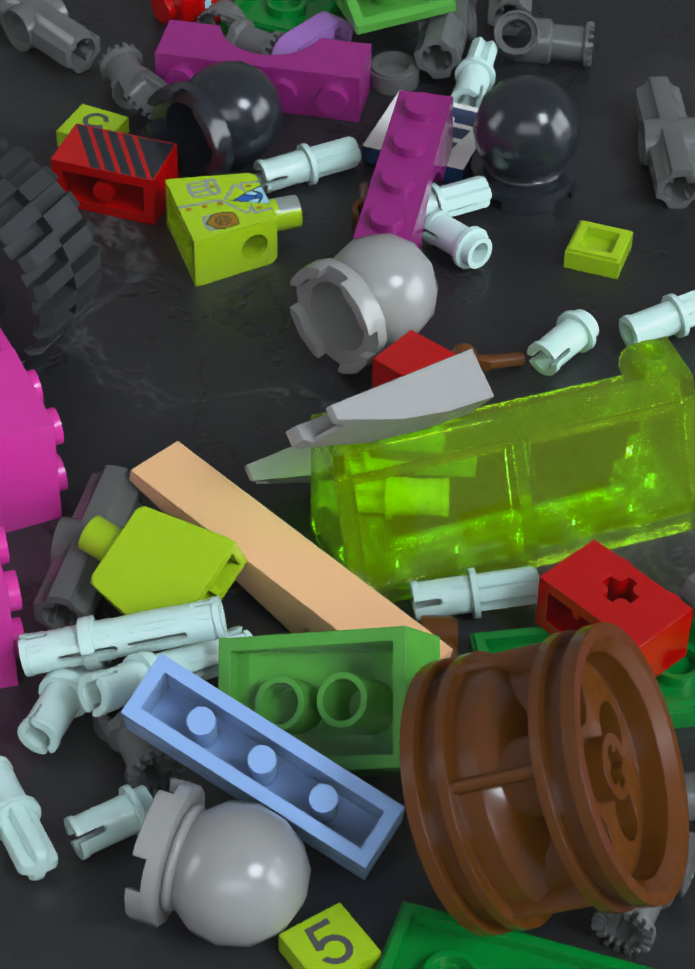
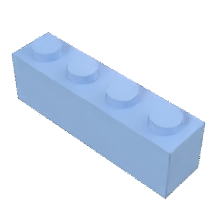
[120,653,405,880]

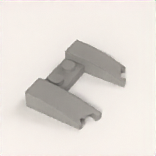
[244,349,494,484]

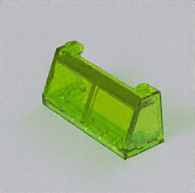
[310,336,695,603]

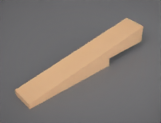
[129,441,453,659]

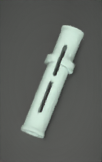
[18,596,227,677]
[77,626,252,717]

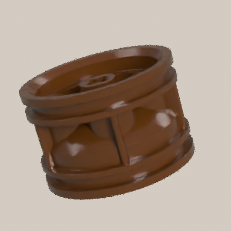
[399,622,689,937]

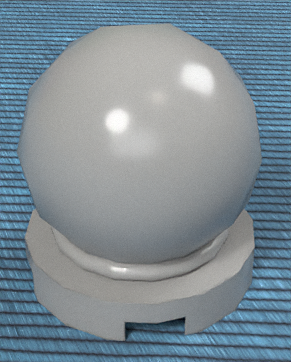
[290,233,438,374]
[124,777,311,948]

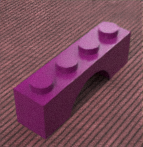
[155,20,372,122]
[353,90,453,250]

